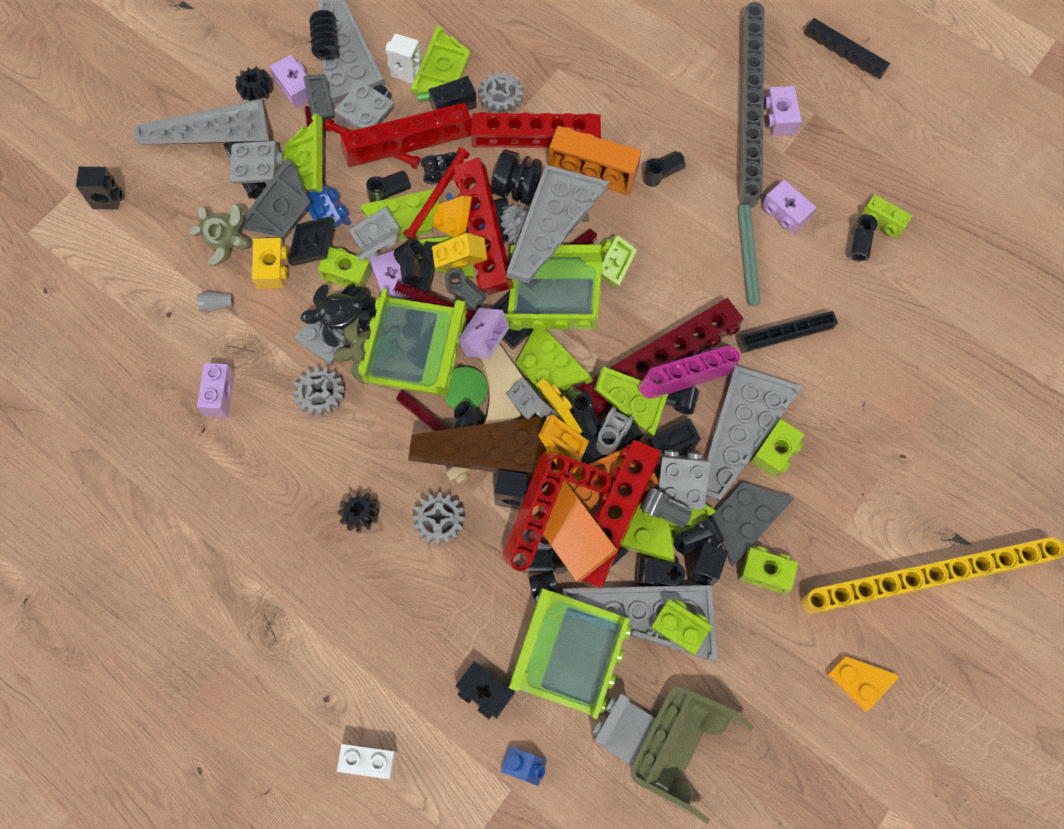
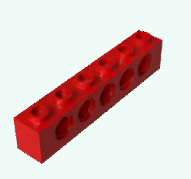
[340,103,472,167]
[472,112,601,148]
[453,157,514,295]
[582,440,661,590]

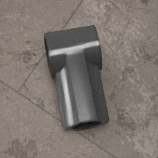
[445,268,487,311]
[640,486,692,528]

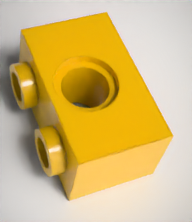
[432,233,487,271]
[252,238,289,289]

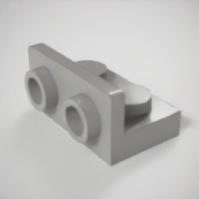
[294,322,348,366]
[507,377,559,419]

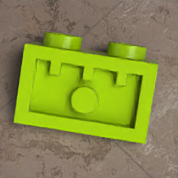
[861,194,913,239]
[601,235,637,288]
[651,599,713,656]

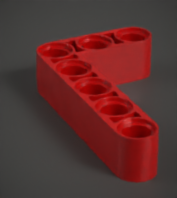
[503,450,612,572]

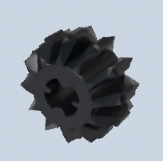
[235,66,272,101]
[338,491,380,533]

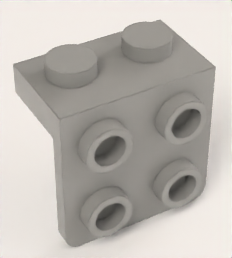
[334,81,393,129]
[230,141,284,185]
[349,206,401,261]
[658,450,711,509]
[593,694,656,765]

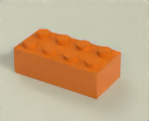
[548,126,642,196]

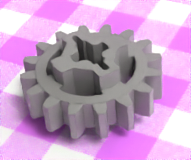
[478,71,524,113]
[500,204,529,245]
[292,366,345,418]
[412,493,465,547]

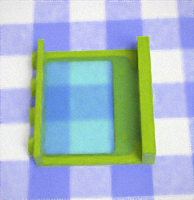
[505,245,603,331]
[358,288,467,396]
[509,588,632,719]

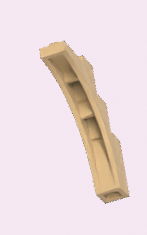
[446,344,522,487]

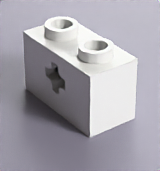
[385,33,422,83]
[337,744,397,779]

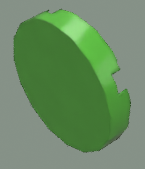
[443,367,488,410]

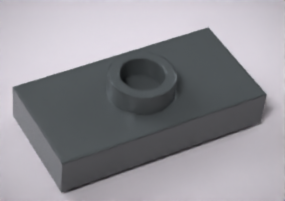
[303,74,334,121]

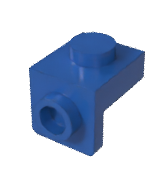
[501,747,547,786]

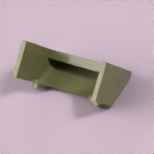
[631,687,754,824]

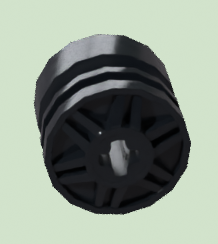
[491,149,542,205]

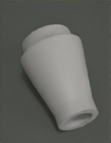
[197,291,232,314]

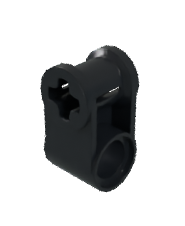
[421,152,457,185]
[636,558,685,587]

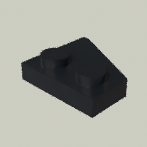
[647,418,701,456]

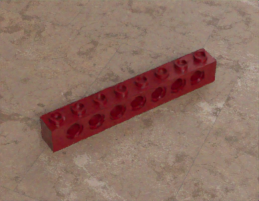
[575,297,744,416]

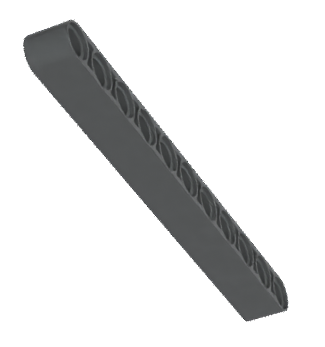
[739,2,765,208]

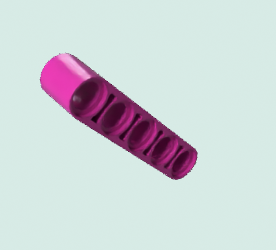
[639,346,740,399]

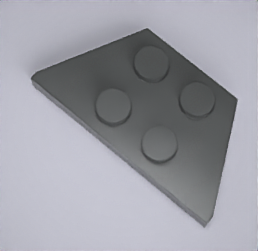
[240,158,312,238]
[711,482,793,567]

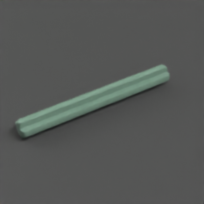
[738,204,761,306]

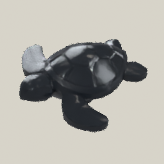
[300,284,371,347]

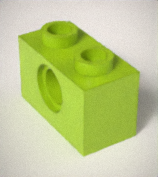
[317,247,373,288]
[751,419,805,478]
[738,546,798,595]

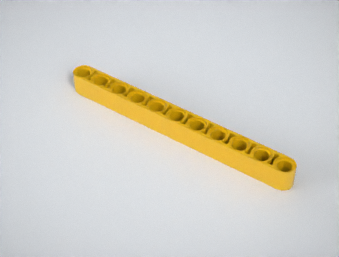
[801,537,1064,615]

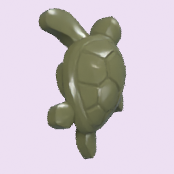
[189,204,250,266]
[333,318,404,384]

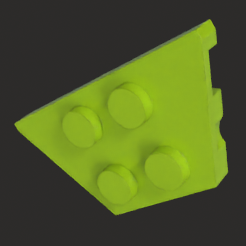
[411,25,470,95]
[284,113,322,193]
[359,189,443,241]
[516,329,593,396]
[603,502,675,562]

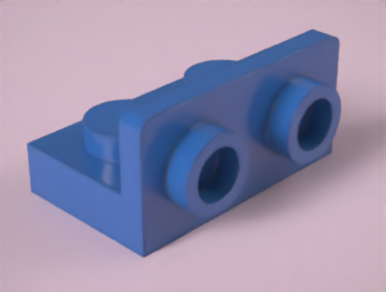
[308,183,351,229]

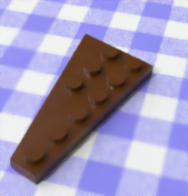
[408,415,558,477]

